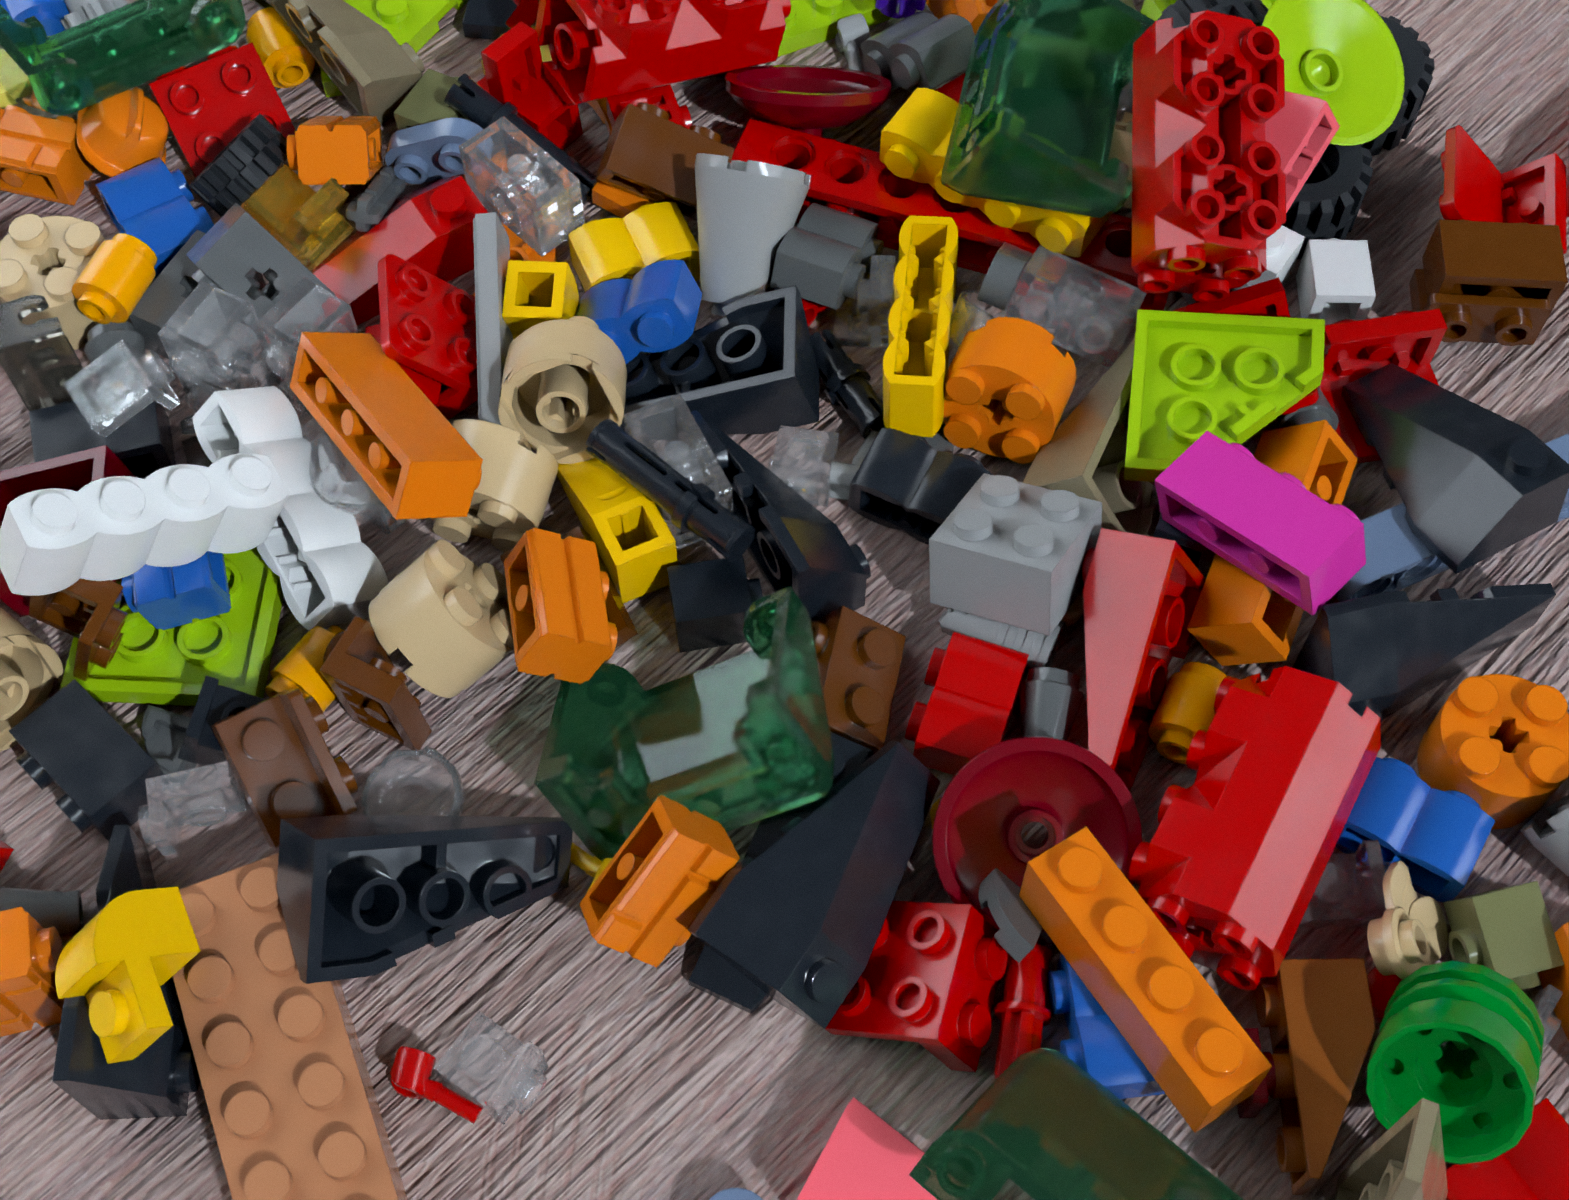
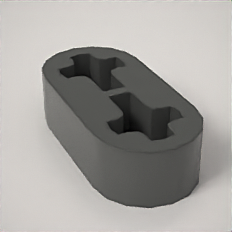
[977,242,1033,311]

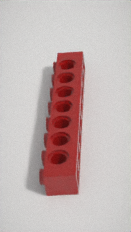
[730,119,1170,315]

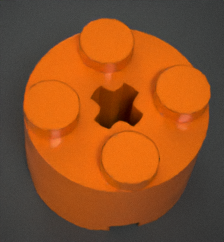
[943,317,1076,464]
[1417,674,1569,829]

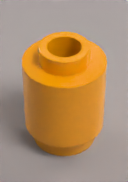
[246,7,315,88]
[72,233,157,324]
[265,625,345,712]
[1148,662,1227,764]

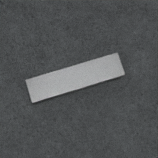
[473,212,513,425]

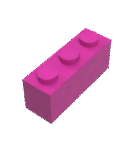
[1154,431,1366,615]

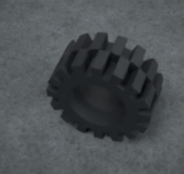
[189,114,287,217]

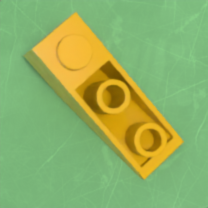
[557,457,678,604]

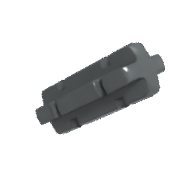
[345,167,406,232]

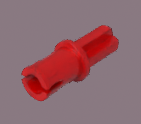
[994,944,1053,1089]

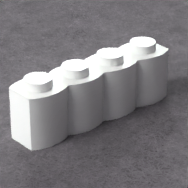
[192,386,389,630]
[0,453,289,596]

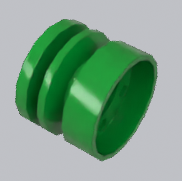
[1366,960,1544,1165]

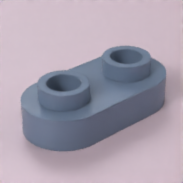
[385,117,490,184]

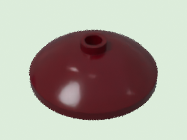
[725,65,891,137]
[933,736,1142,945]

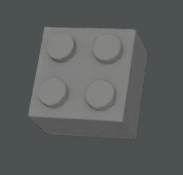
[929,473,1102,636]

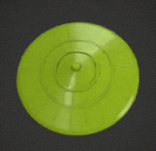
[1262,0,1405,146]

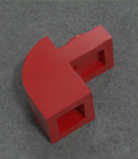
[477,21,583,150]

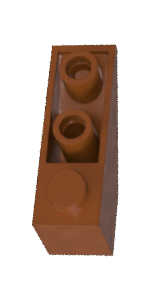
[1256,958,1376,1195]

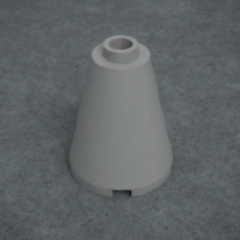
[695,153,811,316]

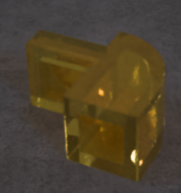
[243,164,354,270]

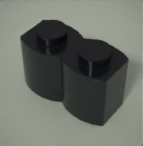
[848,428,993,545]

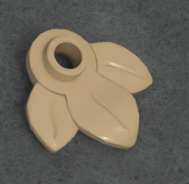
[1367,861,1448,980]

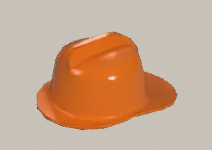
[76,87,169,177]

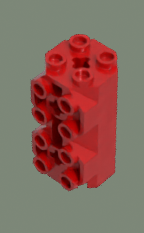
[535,0,791,106]
[1131,10,1286,303]
[1128,666,1381,990]

